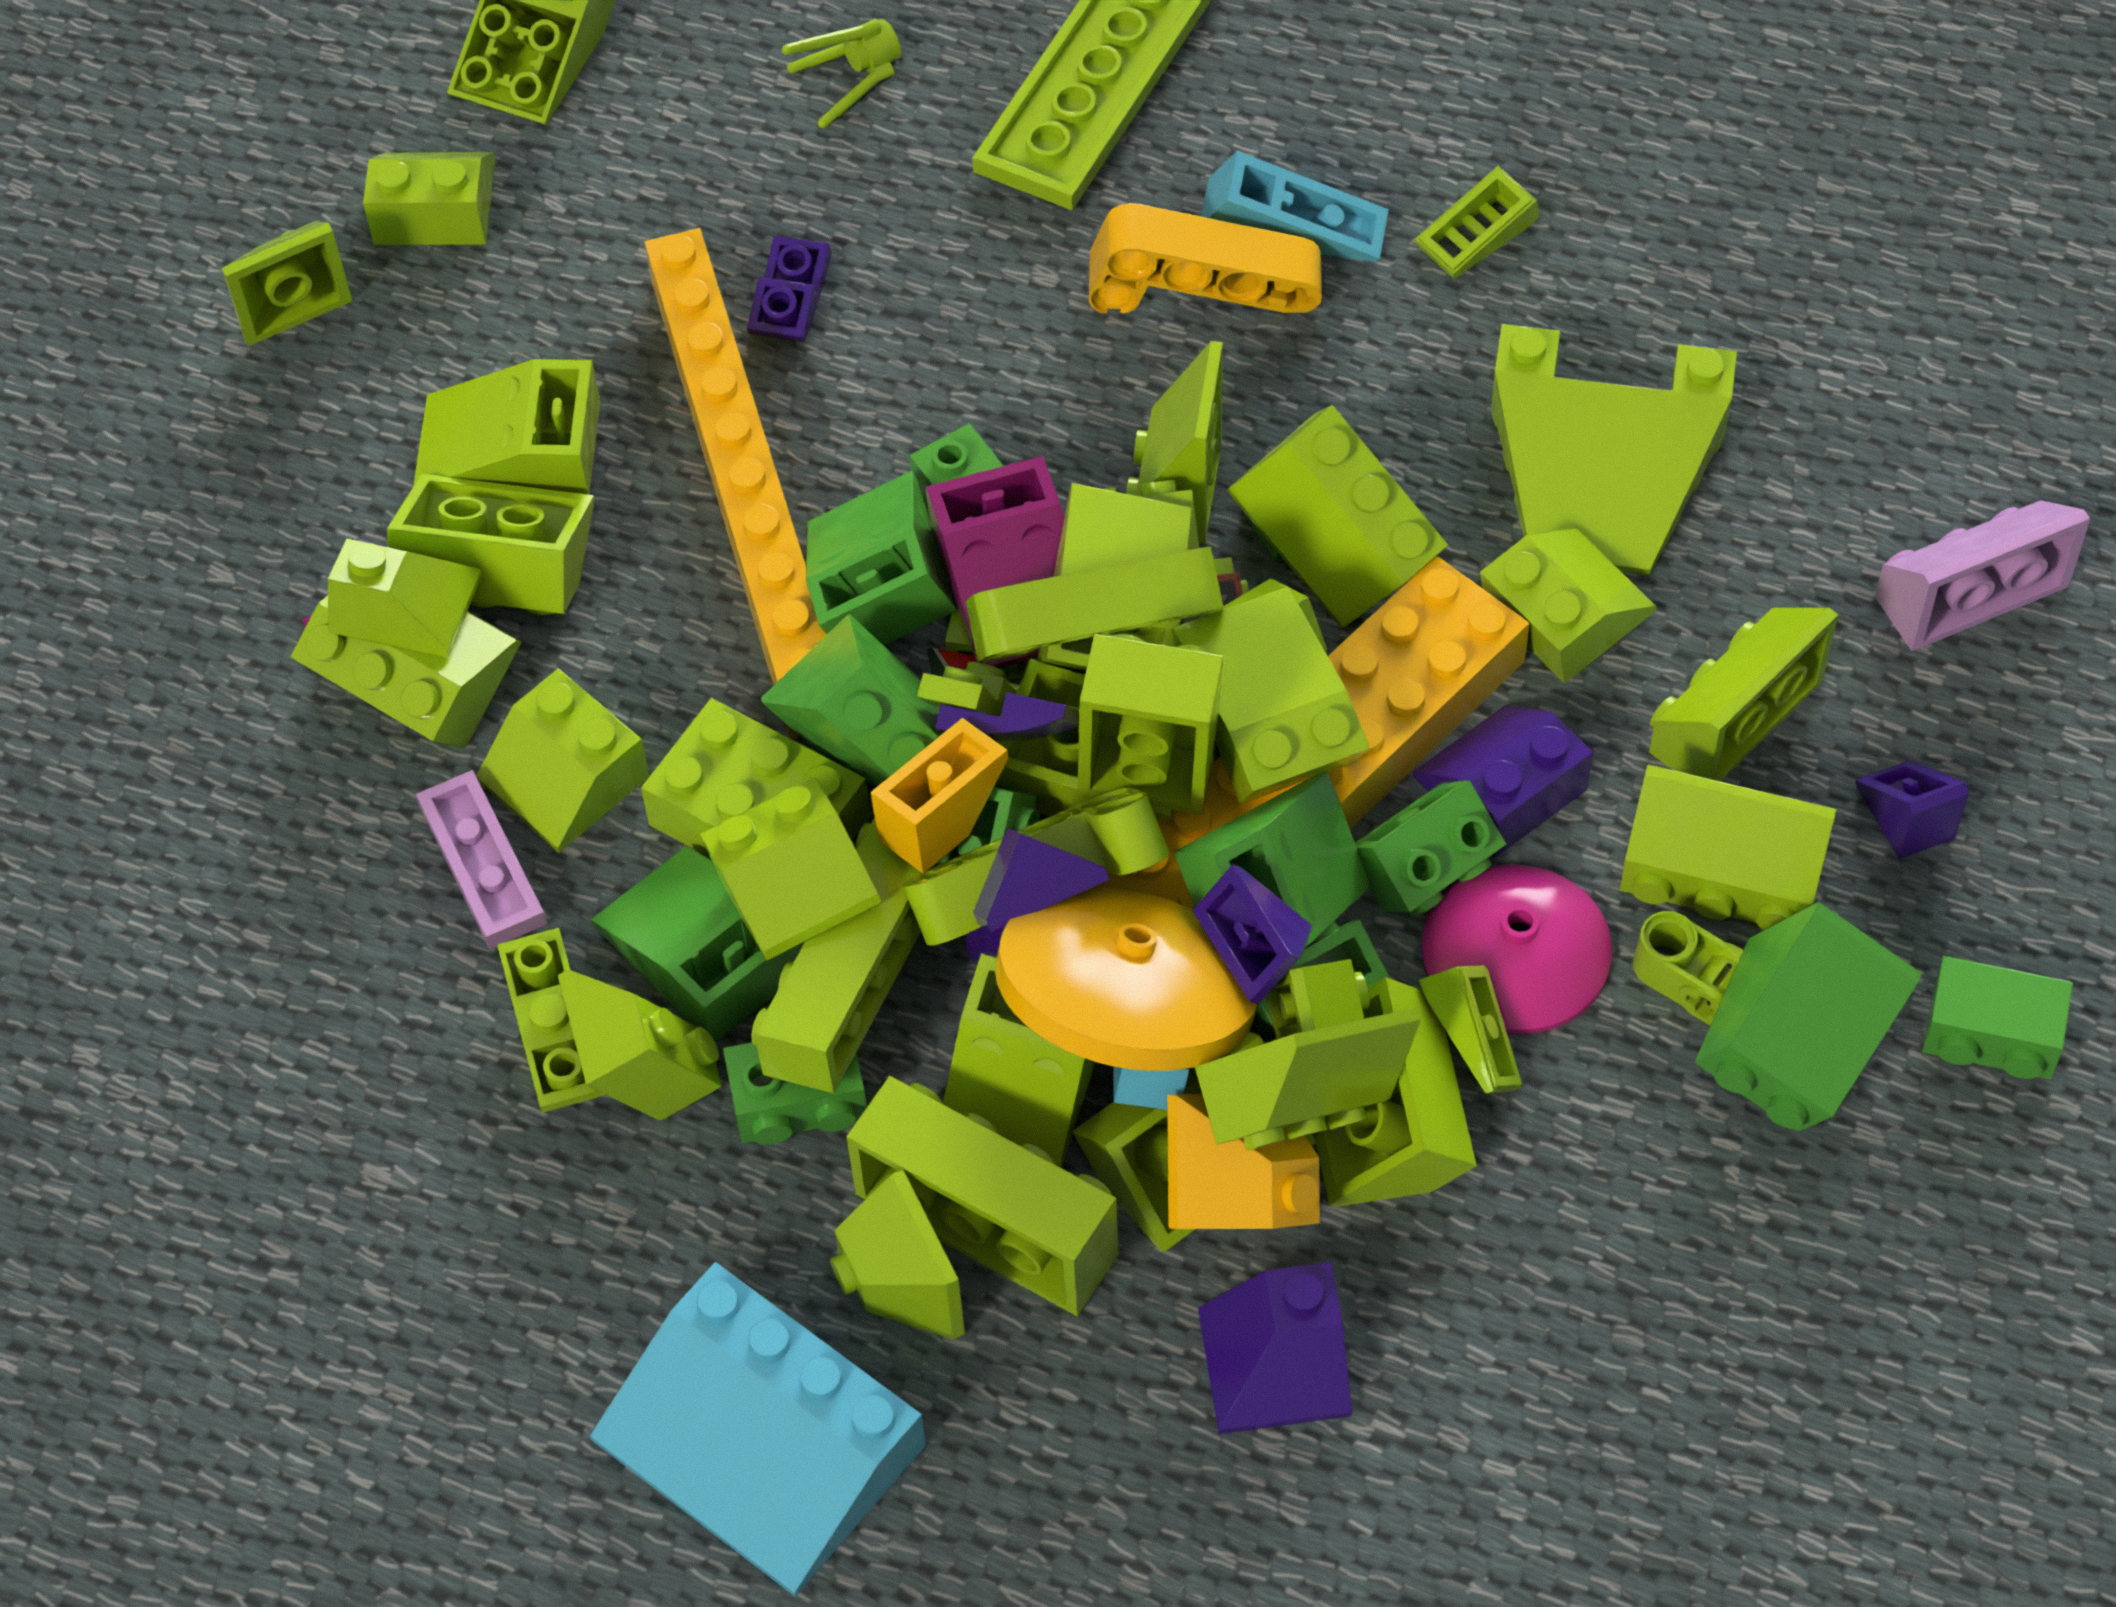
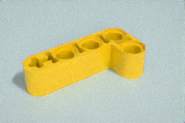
[1089,203,1322,313]

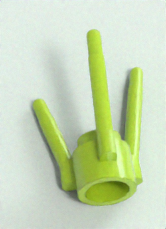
[782,19,901,129]

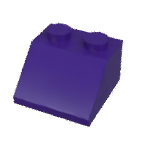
[1413,705,1593,858]

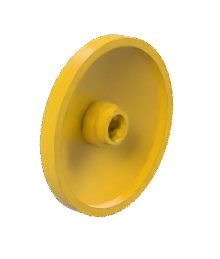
[995,887,1257,1071]

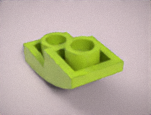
[917,662,1017,716]

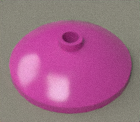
[1421,864,1612,1034]

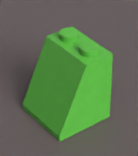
[761,614,944,786]
[1694,902,1922,1131]

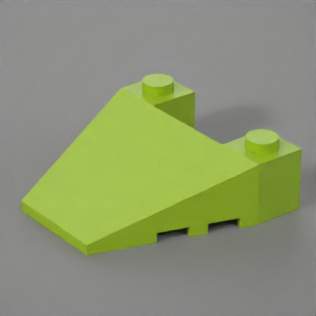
[1491,324,1737,575]

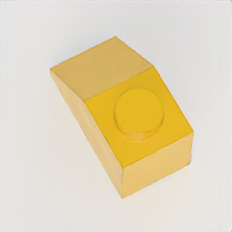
[871,718,1009,874]

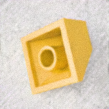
[1167,1092,1320,1229]

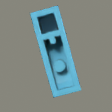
[1201,151,1389,262]

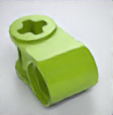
[1633,911,1743,1026]

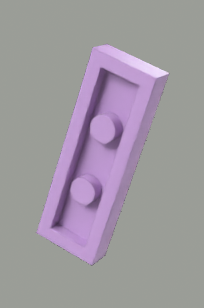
[416,770,547,950]

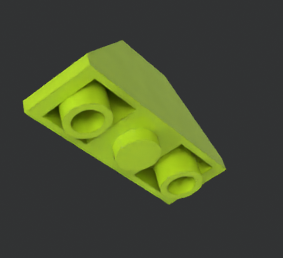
[497,928,605,1113]

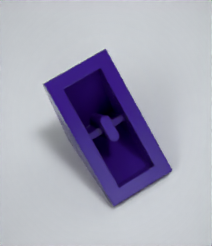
[1855,760,1969,859]
[973,828,1110,932]
[1192,864,1313,1004]

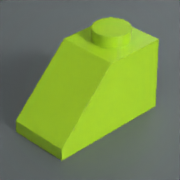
[1266,959,1369,1040]

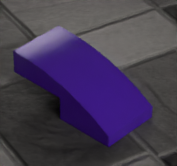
[935,692,1079,742]

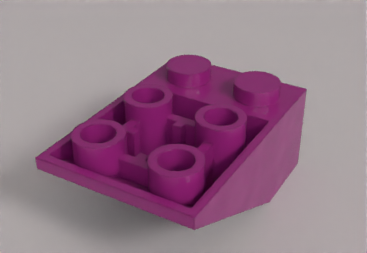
[926,456,1064,668]

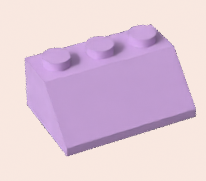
[1875,500,2090,651]

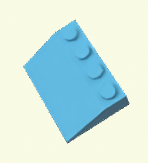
[590,1262,926,1597]

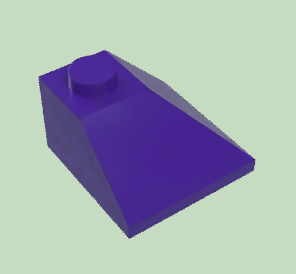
[1198,1262,1352,1434]

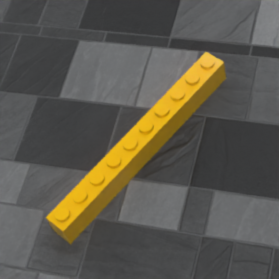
[644,228,827,740]

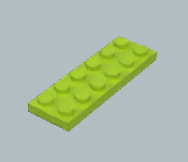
[972,0,1211,211]

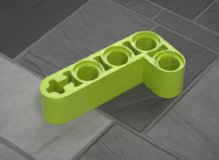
[965,547,1224,663]
[903,787,1170,946]

